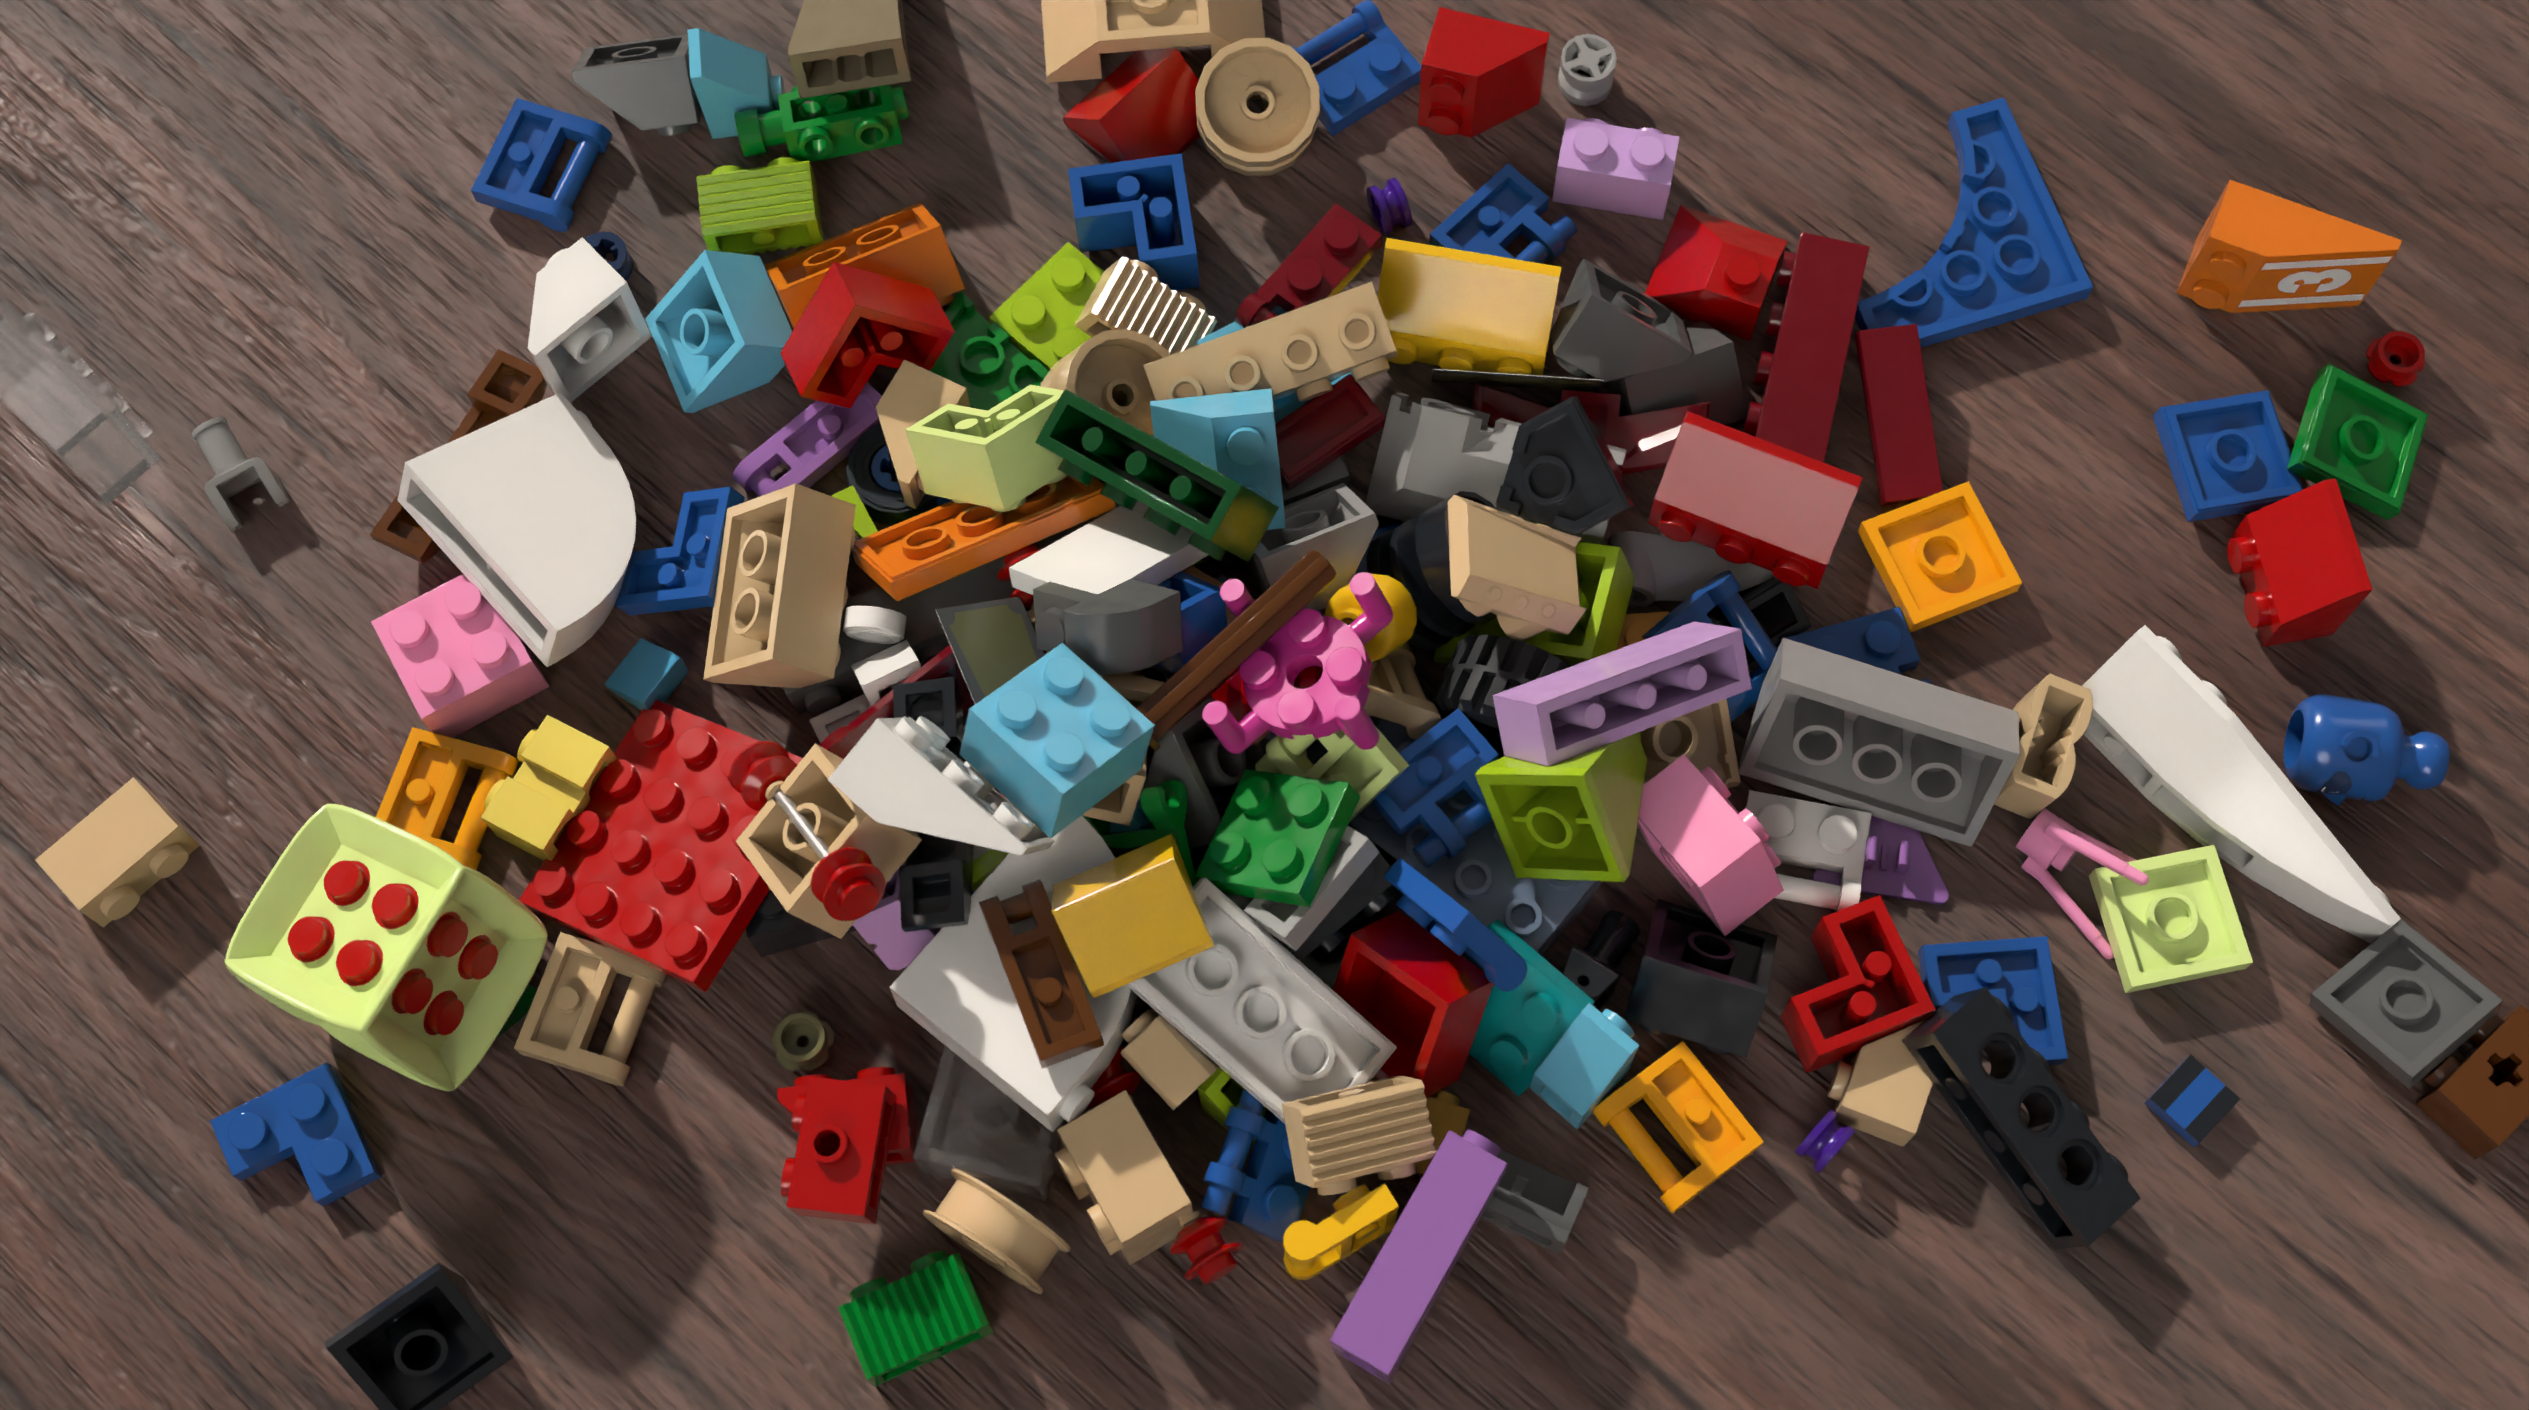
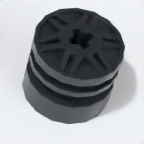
[1366,491,1497,649]

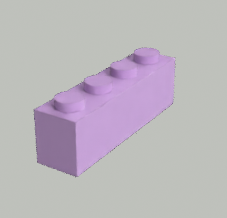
[1493,621,1752,767]

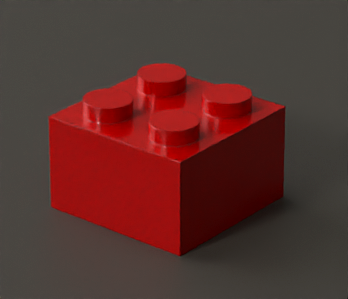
[1333,911,1493,1098]

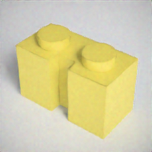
[481,715,617,861]

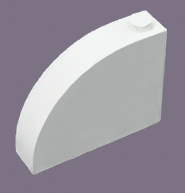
[397,392,636,667]
[889,816,1137,1132]

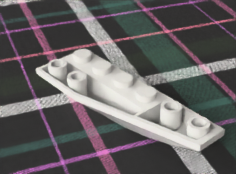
[2082,625,2401,943]

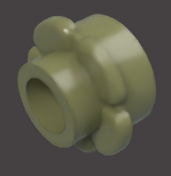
[772,1011,834,1071]

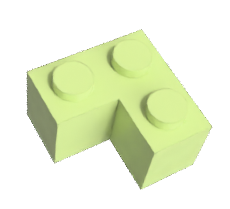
[905,385,1067,512]

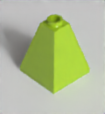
[1475,732,1647,882]

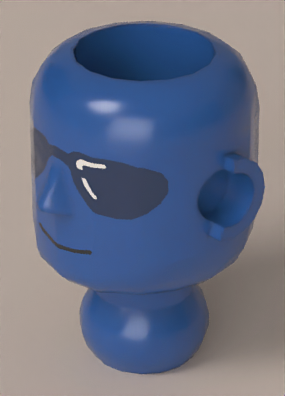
[2283,695,2450,806]

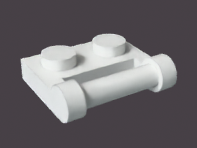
[1745,790,1872,912]

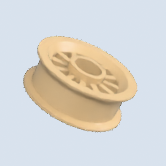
[923,1169,1071,1294]

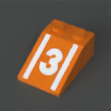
[2177,180,2402,313]

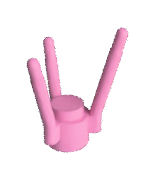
[2016,808,2149,960]

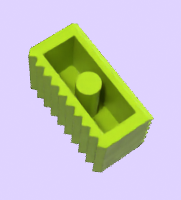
[696,157,823,255]

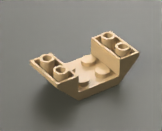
[1041,0,1265,83]

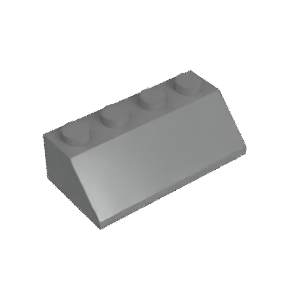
[1738,638,2020,847]

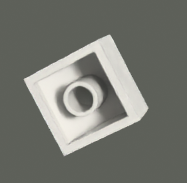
[528,237,652,403]

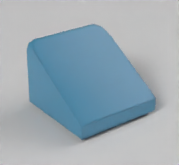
[604,638,689,711]

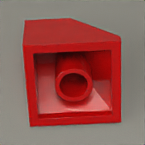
[1645,205,1788,341]

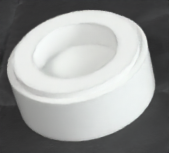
[843,606,907,644]

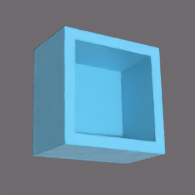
[959,643,1155,839]

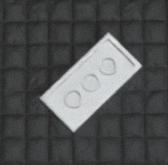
[1126,878,1397,1124]

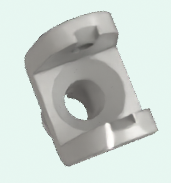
[191,417,290,533]

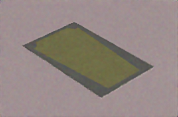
[1432,369,1604,391]
[935,596,1045,705]

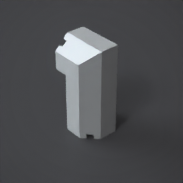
[1365,393,1627,545]

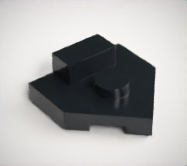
[1494,396,1634,535]

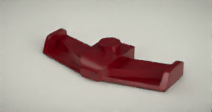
[1472,382,1710,474]

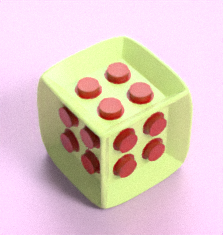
[225,804,548,1091]

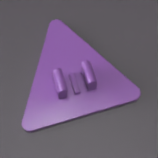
[1812,816,1949,905]

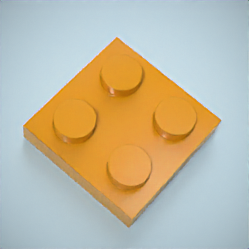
[1857,481,2022,633]

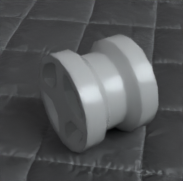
[1557,34,1617,106]

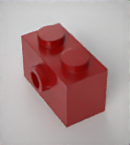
[781,1076,897,1225]

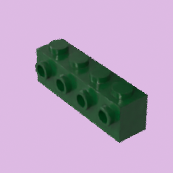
[1035,389,1279,562]

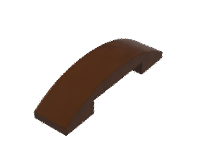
[370,349,548,563]

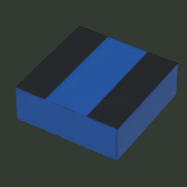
[2144,1055,2240,1148]

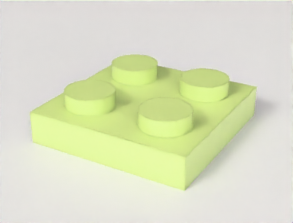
[2089,845,2253,993]

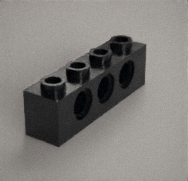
[1902,987,2141,1249]

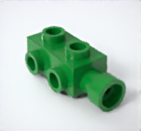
[734,84,909,162]

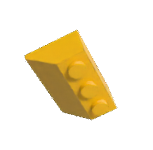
[1377,238,1561,376]

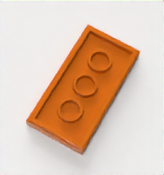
[852,475,1116,601]

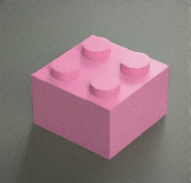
[371,574,550,738]
[1637,754,1784,936]

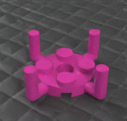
[1202,572,1393,754]

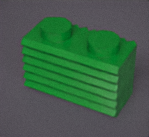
[838,1250,994,1387]

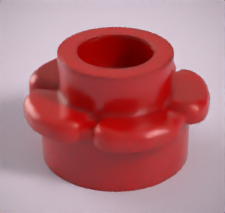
[2366,331,2425,387]

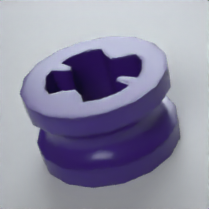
[1366,178,1412,236]
[1794,1109,1856,1174]

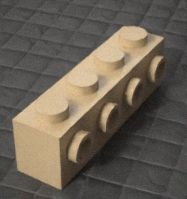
[1143,282,1398,411]

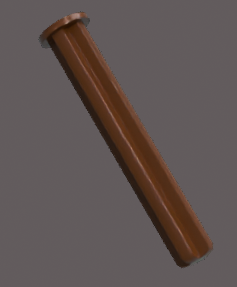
[1136,550,1337,752]

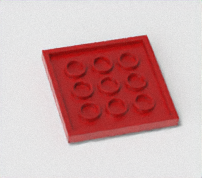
[519,700,803,992]

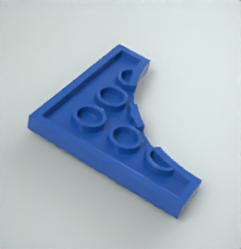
[1855,97,2093,348]

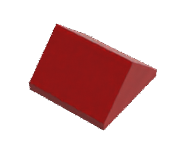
[1063,48,1200,163]

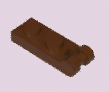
[979,879,1104,1069]

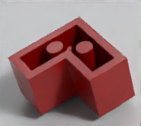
[780,262,955,409]
[1780,895,1936,1074]

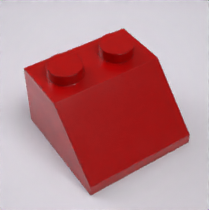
[1418,7,1550,138]
[2227,478,2373,647]

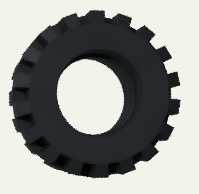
[1431,634,1571,759]

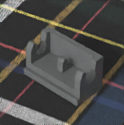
[1481,1150,1589,1255]

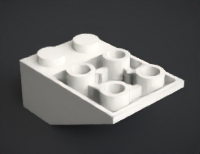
[827,716,1055,856]

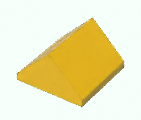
[1051,834,1215,998]

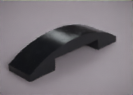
[893,677,973,932]

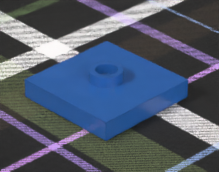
[2153,390,2303,522]

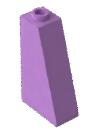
[1330,1130,1507,1384]

